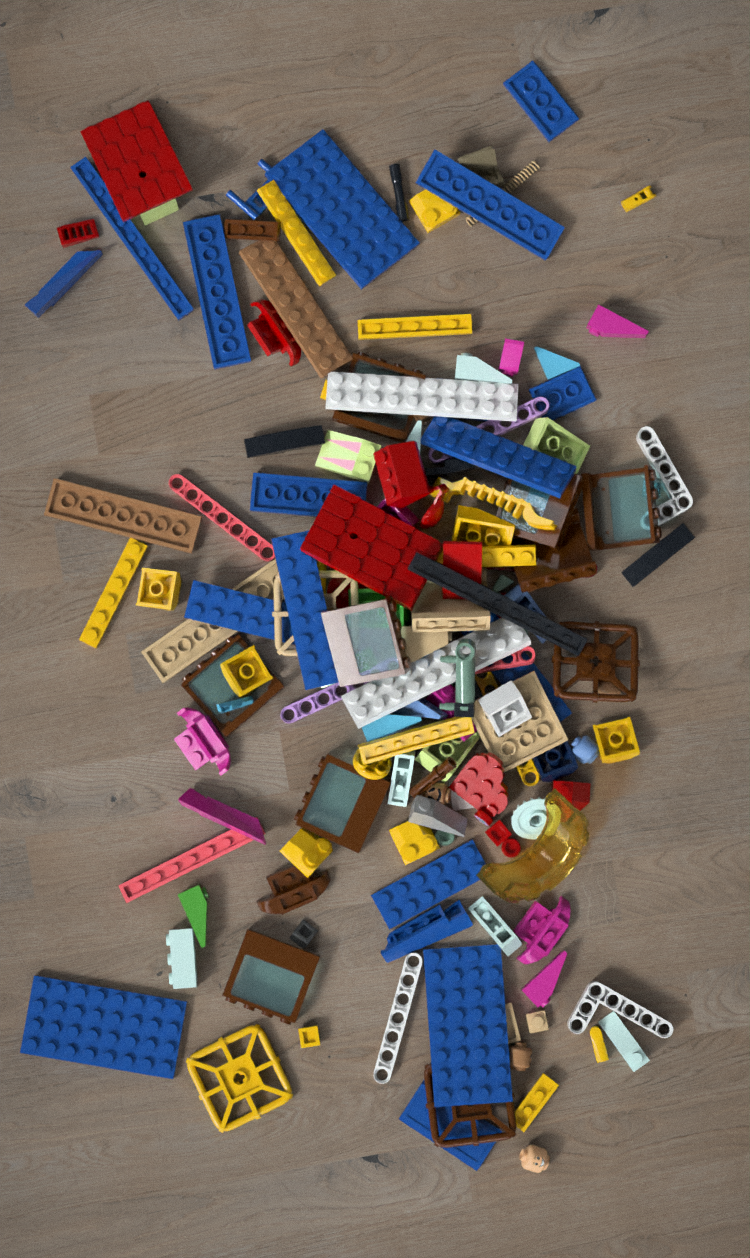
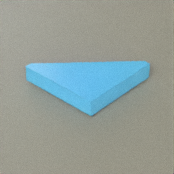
[534,346,580,380]
[216,696,254,714]

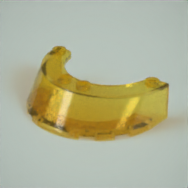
[476,788,590,904]

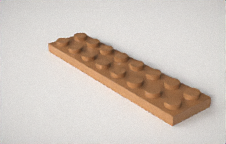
[239,240,353,379]
[44,478,202,554]

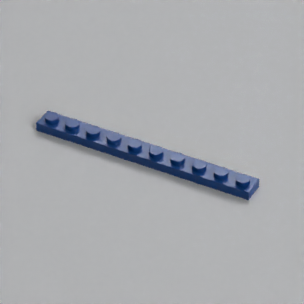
[70,157,194,321]

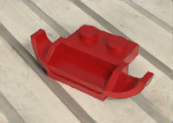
[247,300,301,367]

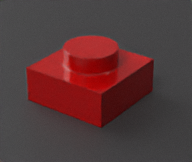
[485,820,512,847]

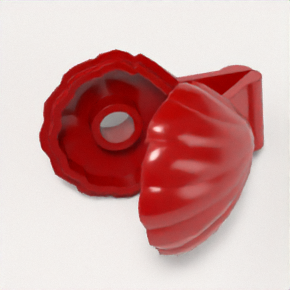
[420,483,449,529]

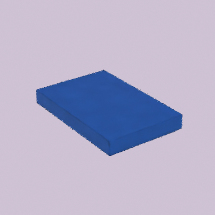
[529,366,596,421]

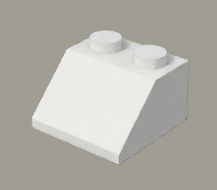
[478,680,532,737]

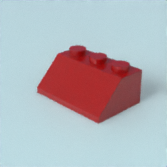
[373,441,431,509]

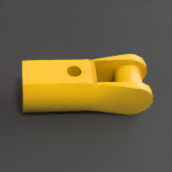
[621,185,656,213]
[590,1026,609,1063]

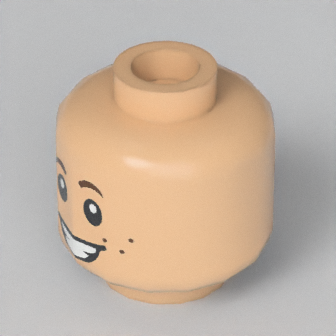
[519,1145,550,1173]

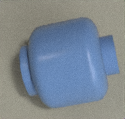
[571,735,600,764]

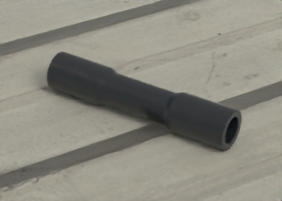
[389,164,410,222]

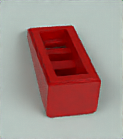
[57,219,99,248]

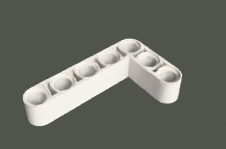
[636,426,693,531]
[567,981,673,1038]

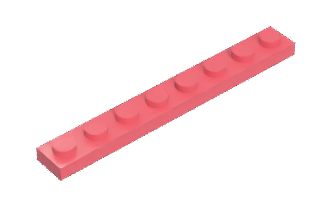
[118,817,266,903]

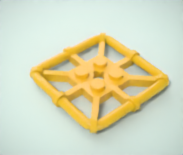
[186,1024,293,1133]

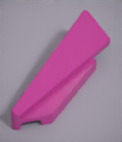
[178,788,267,845]

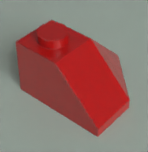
[551,781,591,821]

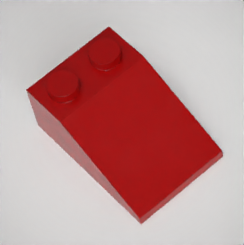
[443,541,482,600]

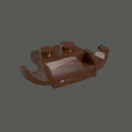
[256,865,330,915]

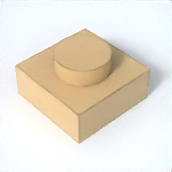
[526,1010,549,1033]

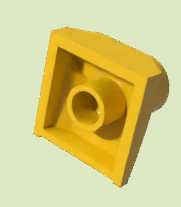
[409,190,460,233]
[136,568,181,611]
[220,645,273,698]
[593,717,640,764]
[389,821,440,865]
[280,828,333,878]

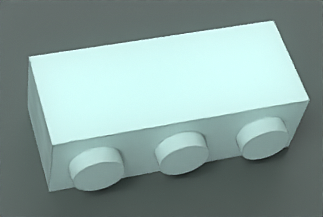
[166,928,198,989]

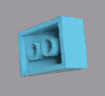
[361,714,422,742]

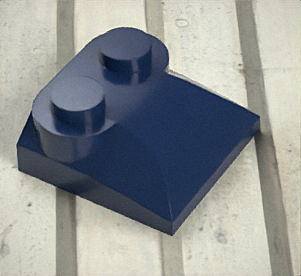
[533,741,578,782]

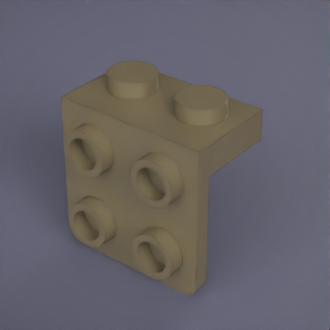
[458,146,505,187]

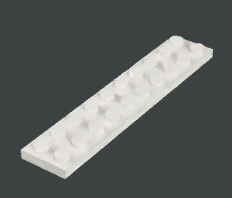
[326,372,518,422]
[341,618,531,729]

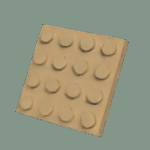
[471,671,568,772]

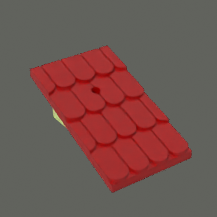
[80,100,193,225]
[300,485,443,611]

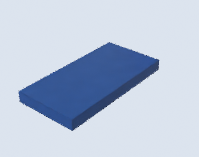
[503,61,579,142]

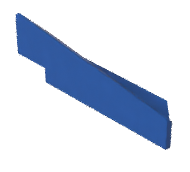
[25,250,103,318]
[380,900,473,963]

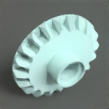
[511,797,561,839]

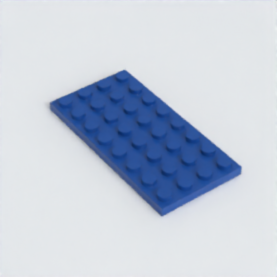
[265,129,420,290]
[423,945,513,1107]
[20,975,187,1079]

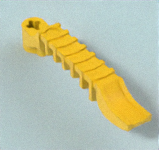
[429,477,557,530]

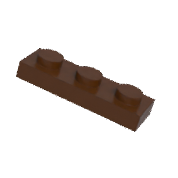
[224,219,281,242]

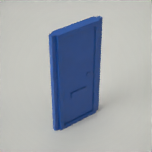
[399,1080,502,1171]

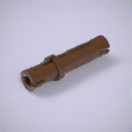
[409,757,457,798]

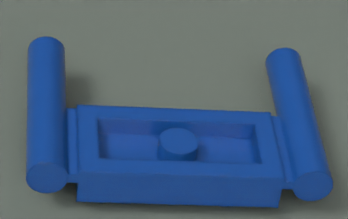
[226,159,272,220]

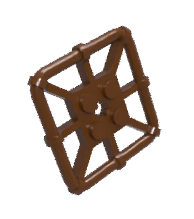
[552,621,640,703]
[424,1063,517,1148]

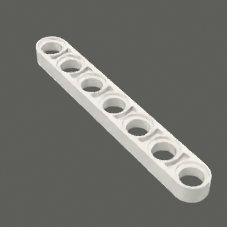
[373,952,422,1084]

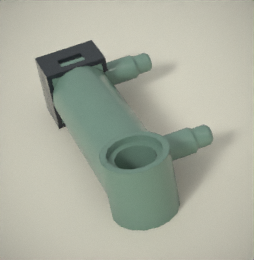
[439,639,476,717]

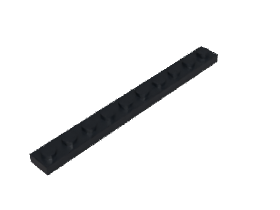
[407,551,588,656]

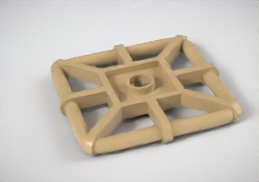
[272,570,361,656]

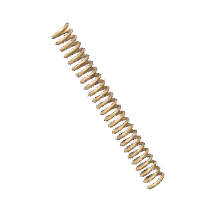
[466,161,540,227]

